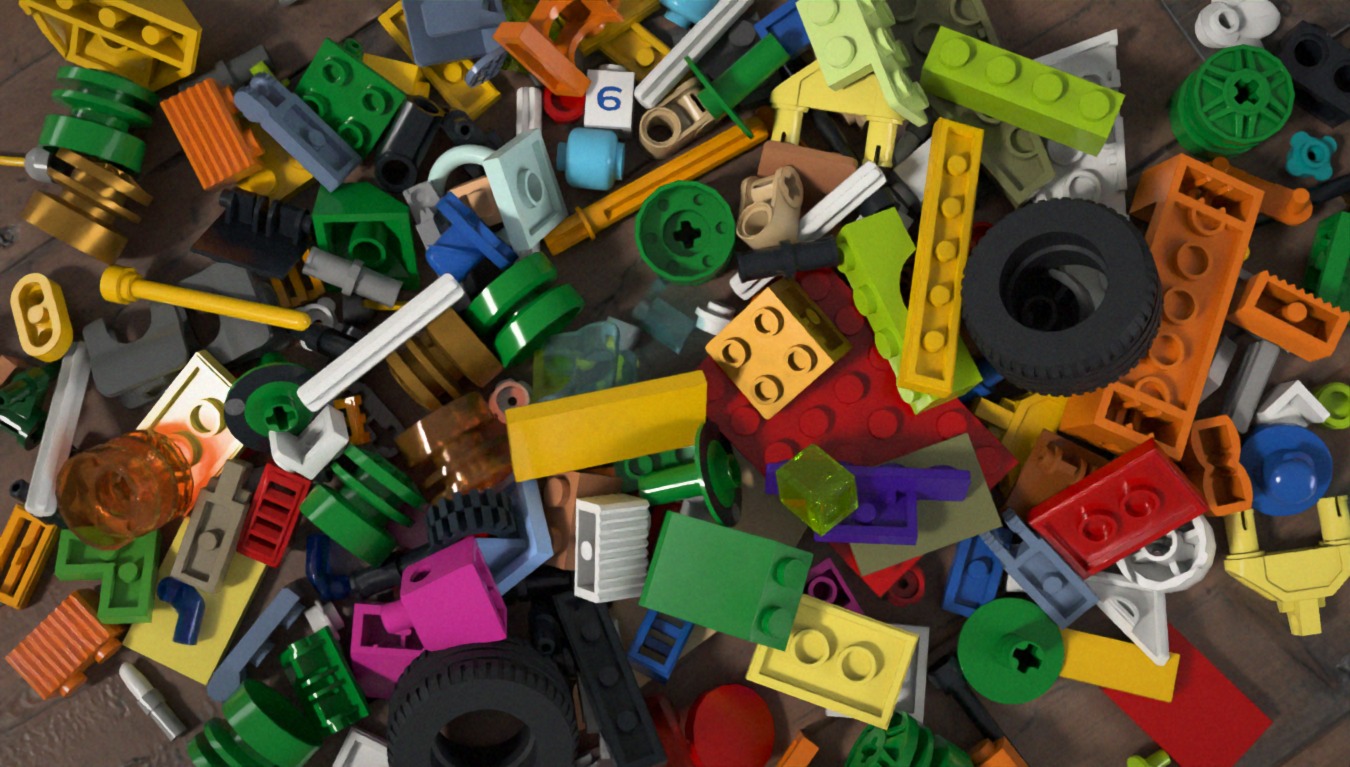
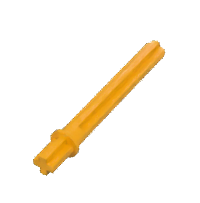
[543,116,769,256]

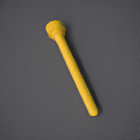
[100,264,311,331]

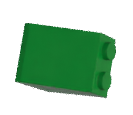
[638,510,814,652]

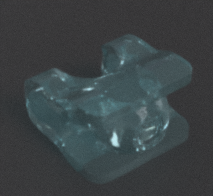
[536,321,639,403]

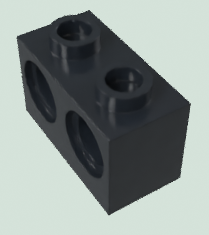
[1272,20,1350,129]

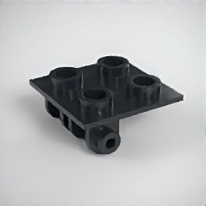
[190,186,316,281]

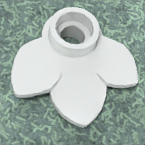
[1195,0,1281,49]

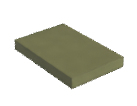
[849,432,1003,576]

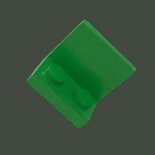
[1299,211,1350,327]

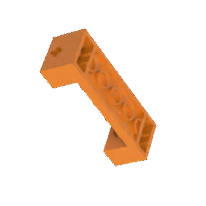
[1057,153,1265,462]

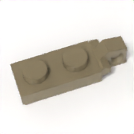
[170,457,254,595]

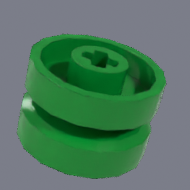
[462,251,586,370]

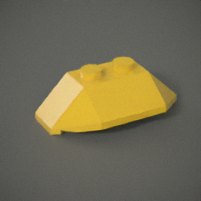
[19,0,202,92]

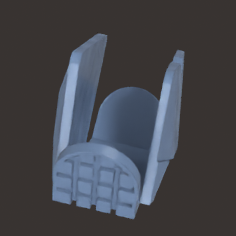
[401,0,508,88]

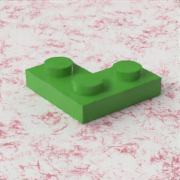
[54,526,162,624]

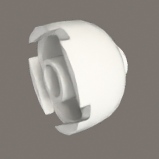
[1116,514,1216,593]

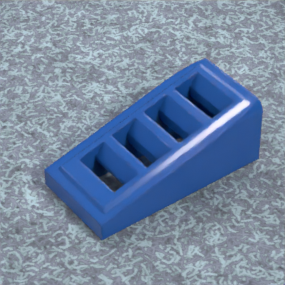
[626,609,695,685]

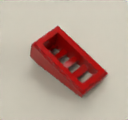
[236,458,315,568]

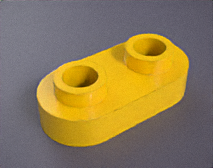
[10,273,73,362]

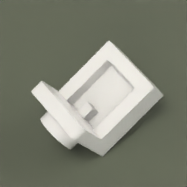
[268,404,349,480]

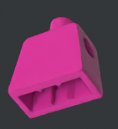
[380,535,507,652]

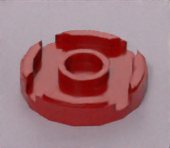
[684,684,775,767]

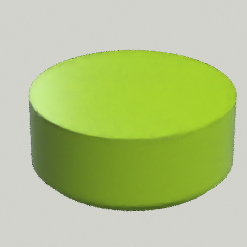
[1311,382,1350,430]

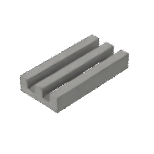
[1217,340,1280,434]

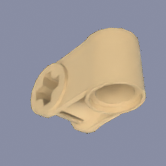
[639,76,727,160]
[736,166,804,250]

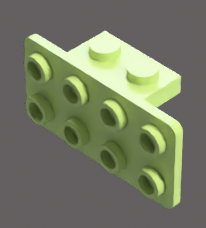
[795,0,929,127]

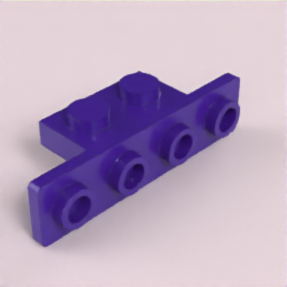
[765,459,971,545]

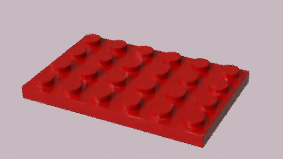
[693,267,1019,597]

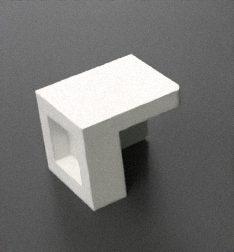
[1250,380,1330,428]

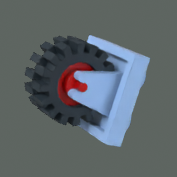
[424,472,554,596]

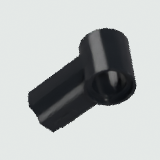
[374,94,445,194]

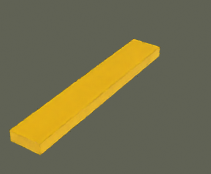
[898,117,984,399]

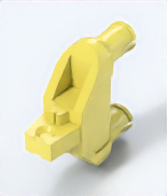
[769,60,906,168]
[1222,495,1350,636]

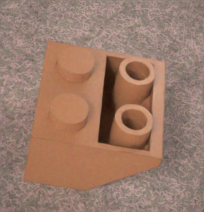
[536,470,623,570]

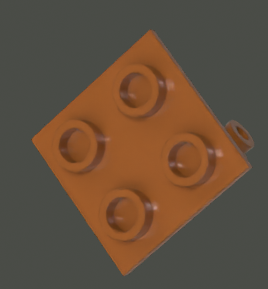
[998,428,1111,531]

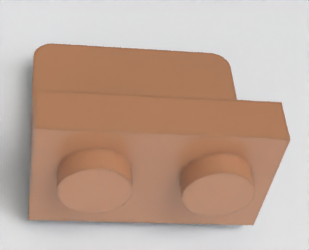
[757,140,858,238]

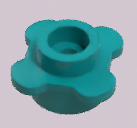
[1286,131,1337,182]

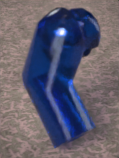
[305,534,351,603]
[157,577,206,645]

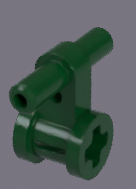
[0,359,62,451]

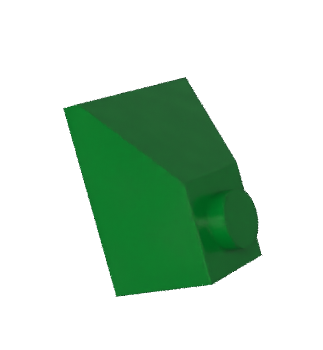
[312,182,421,292]

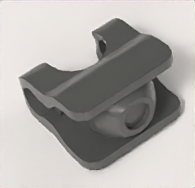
[174,262,295,371]
[82,300,202,411]

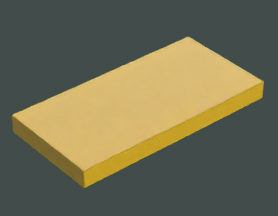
[505,370,707,483]

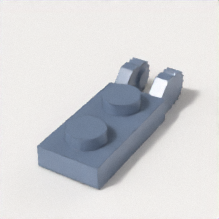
[233,71,362,193]
[979,507,1100,630]
[205,581,308,703]

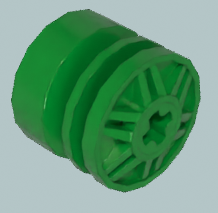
[1168,44,1295,161]
[38,66,160,175]
[634,180,737,286]
[298,442,431,569]
[187,678,323,767]
[844,708,973,767]

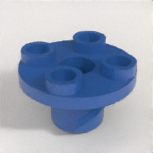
[425,191,519,283]
[1238,422,1333,516]

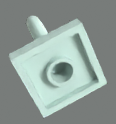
[428,128,569,252]

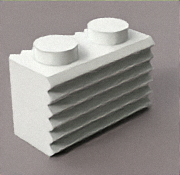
[574,493,651,603]

